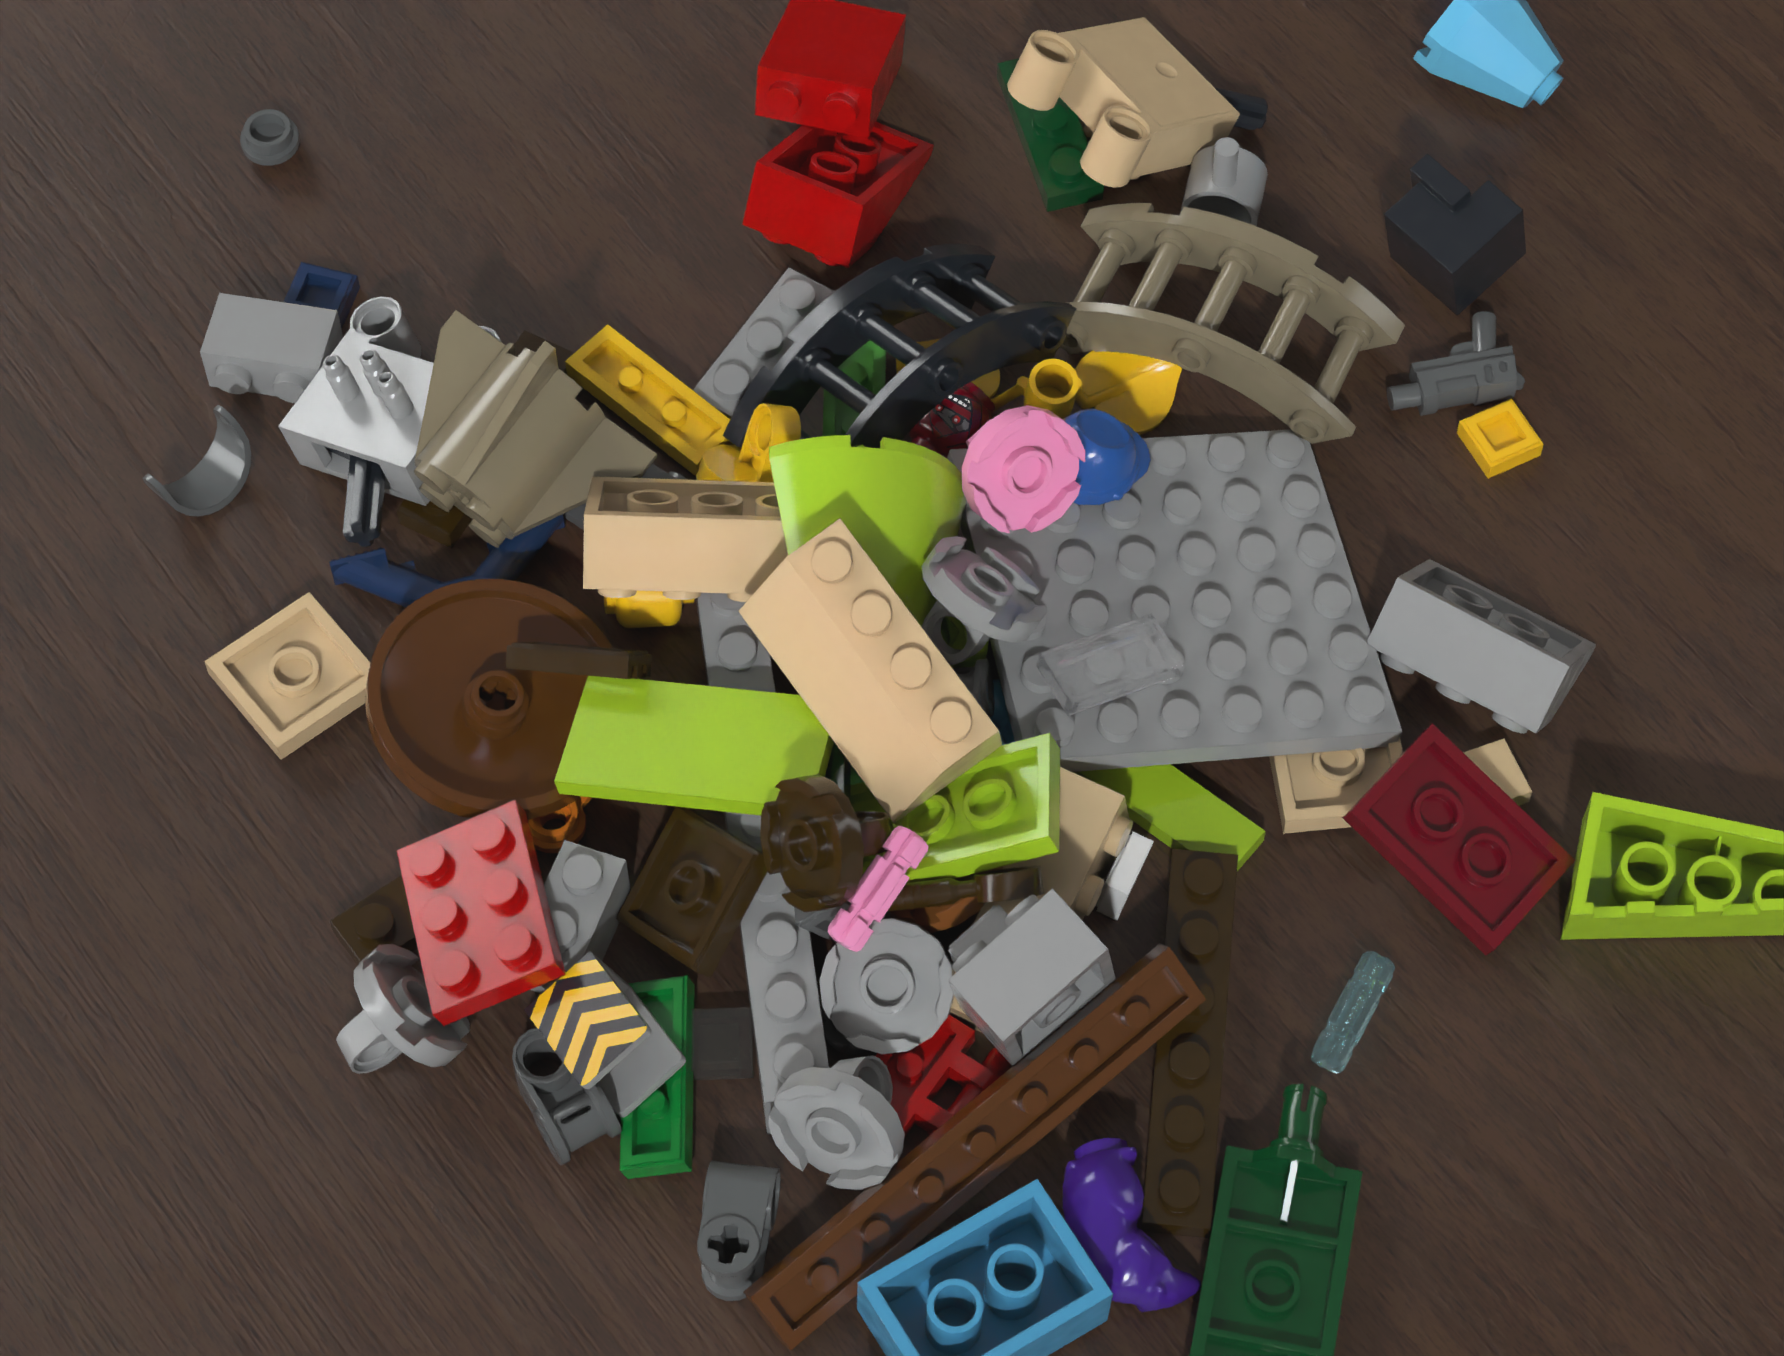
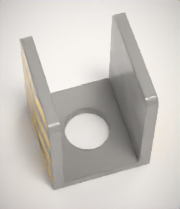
[524,951,686,1117]

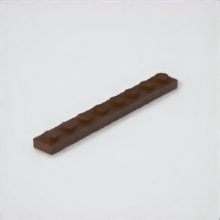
[743,944,1206,1350]

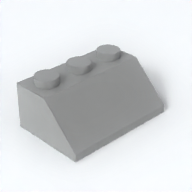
[1367,559,1596,734]

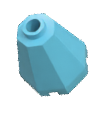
[1413,0,1564,108]

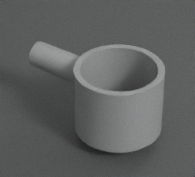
[1181,137,1268,226]

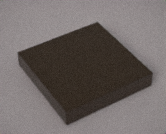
[616,807,768,978]

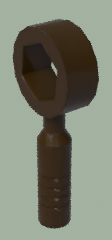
[887,866,1044,912]

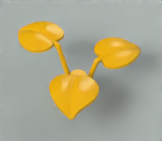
[896,339,1182,435]

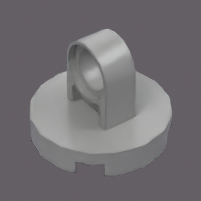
[922,536,1047,665]
[819,917,955,1054]
[336,944,470,1074]
[767,1055,905,1190]

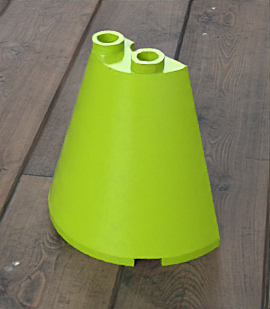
[769,435,966,627]

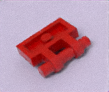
[859,1015,1012,1138]

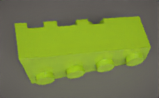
[1560,792,1784,940]

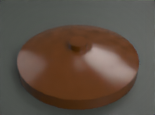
[365,579,612,820]

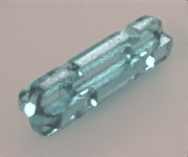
[1311,951,1395,1073]

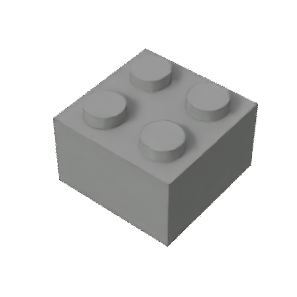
[948,888,1116,1066]

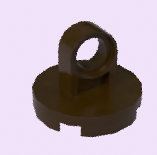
[760,774,890,912]

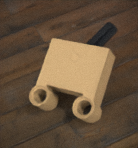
[1007,17,1268,188]

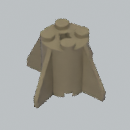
[414,310,657,548]

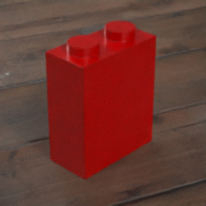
[755,0,906,138]

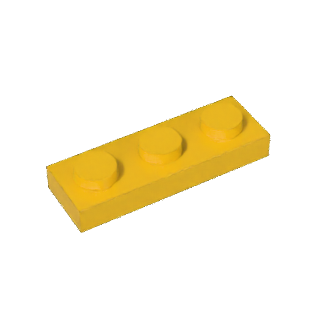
[565,324,735,476]

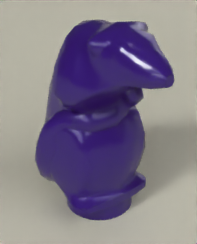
[1062,1138,1202,1312]

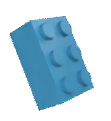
[857,1179,1113,1356]

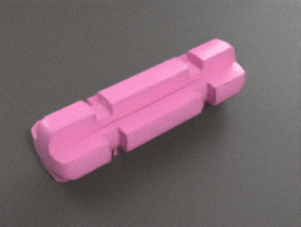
[827,826,928,952]

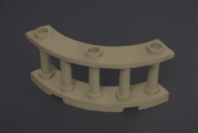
[1060,203,1405,444]

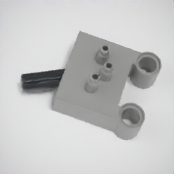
[278,296,501,547]

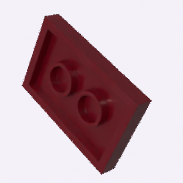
[1342,723,1575,955]

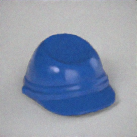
[1063,409,1151,505]

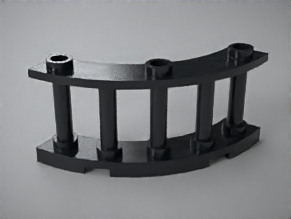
[723,243,1077,448]

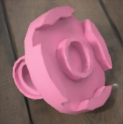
[962,405,1085,533]

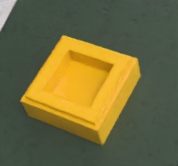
[1457,398,1544,479]

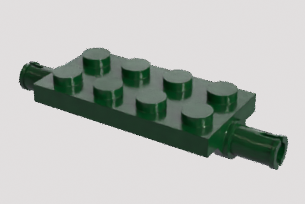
[1190,1084,1363,1356]

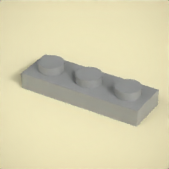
[693,267,835,419]

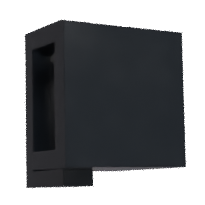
[1384,153,1526,316]

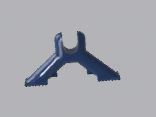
[329,514,565,607]

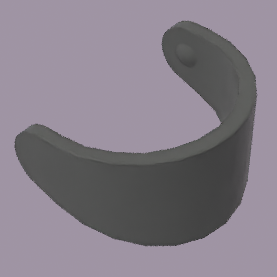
[142,405,251,517]

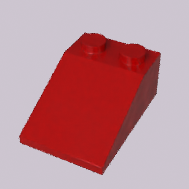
[742,122,934,268]

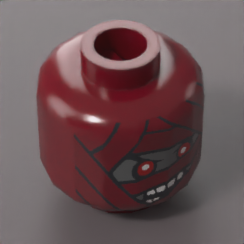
[909,382,996,458]

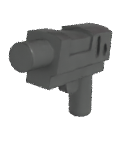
[1387,311,1525,416]

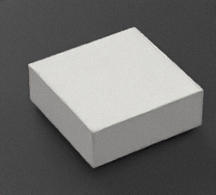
[1095,832,1154,921]

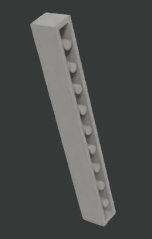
[696,593,829,1135]

